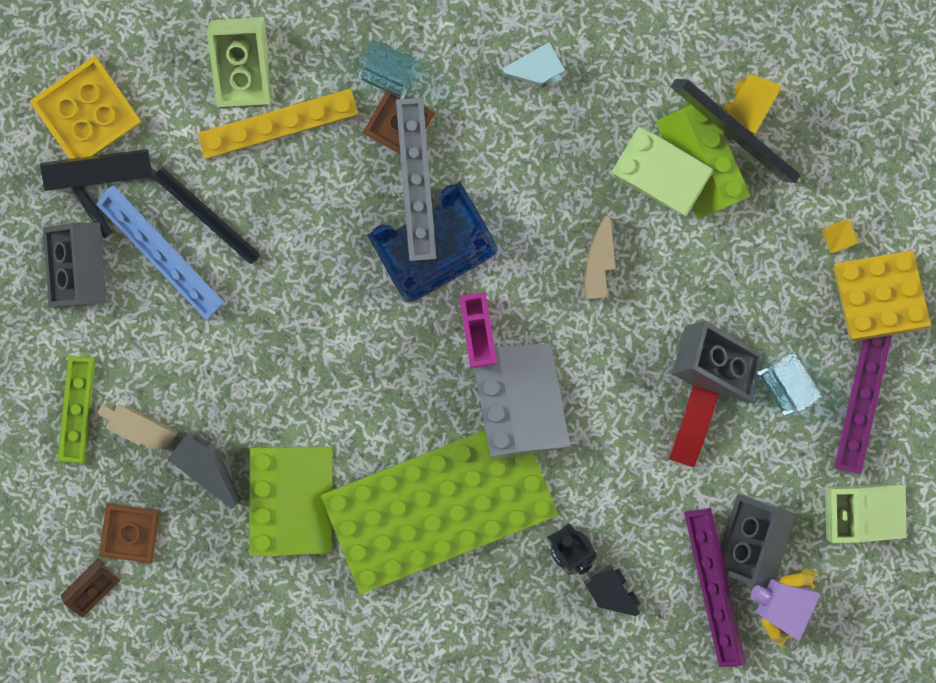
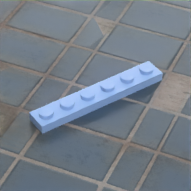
[96,186,224,320]

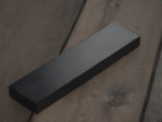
[40,149,152,191]

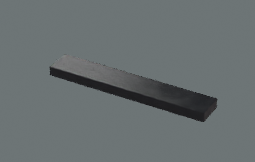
[670,79,800,183]

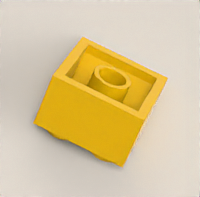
[723,74,782,135]

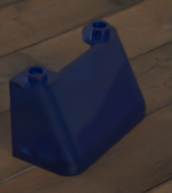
[367,182,497,302]

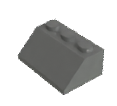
[43,223,106,307]
[720,494,797,588]

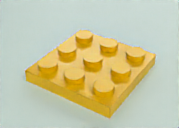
[29,56,143,159]
[833,250,931,342]

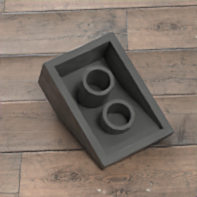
[672,321,764,403]
[167,430,242,509]

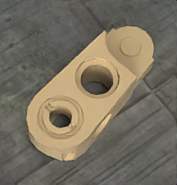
[97,403,178,450]

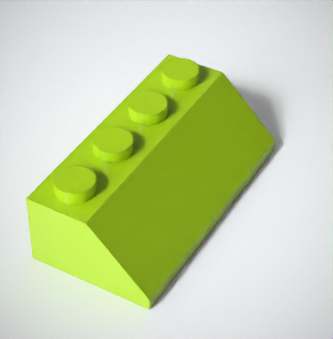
[656,105,751,219]

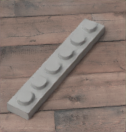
[396,98,436,261]

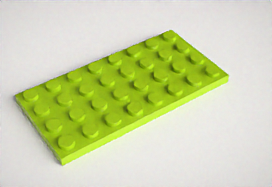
[321,430,558,595]

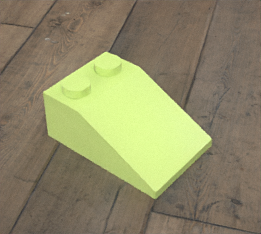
[207,17,271,107]
[611,127,714,217]

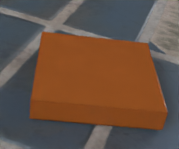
[362,87,435,154]
[99,503,160,563]

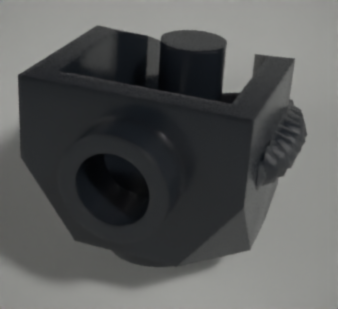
[546,523,597,575]

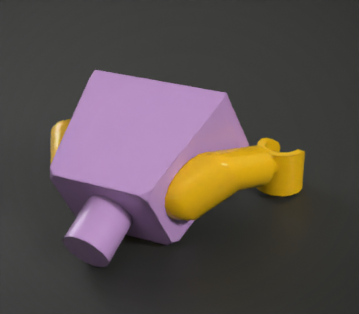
[750,569,821,649]

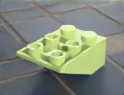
[825,485,907,543]

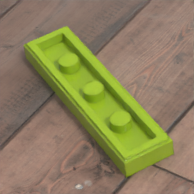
[57,355,96,464]

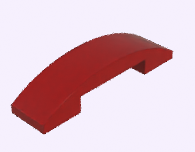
[669,385,719,467]

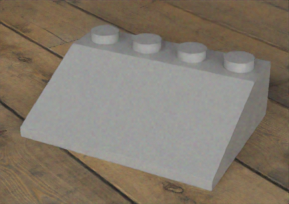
[474,343,571,462]

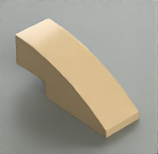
[584,216,616,300]

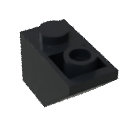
[583,565,641,616]

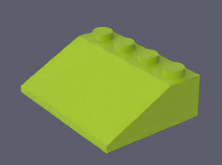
[249,446,333,556]

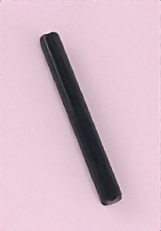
[154,168,260,264]

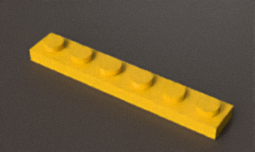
[197,89,359,159]

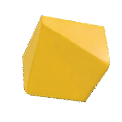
[821,219,859,254]

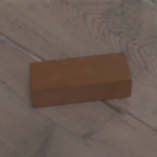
[61,559,120,618]

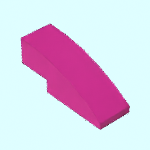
[459,292,497,369]

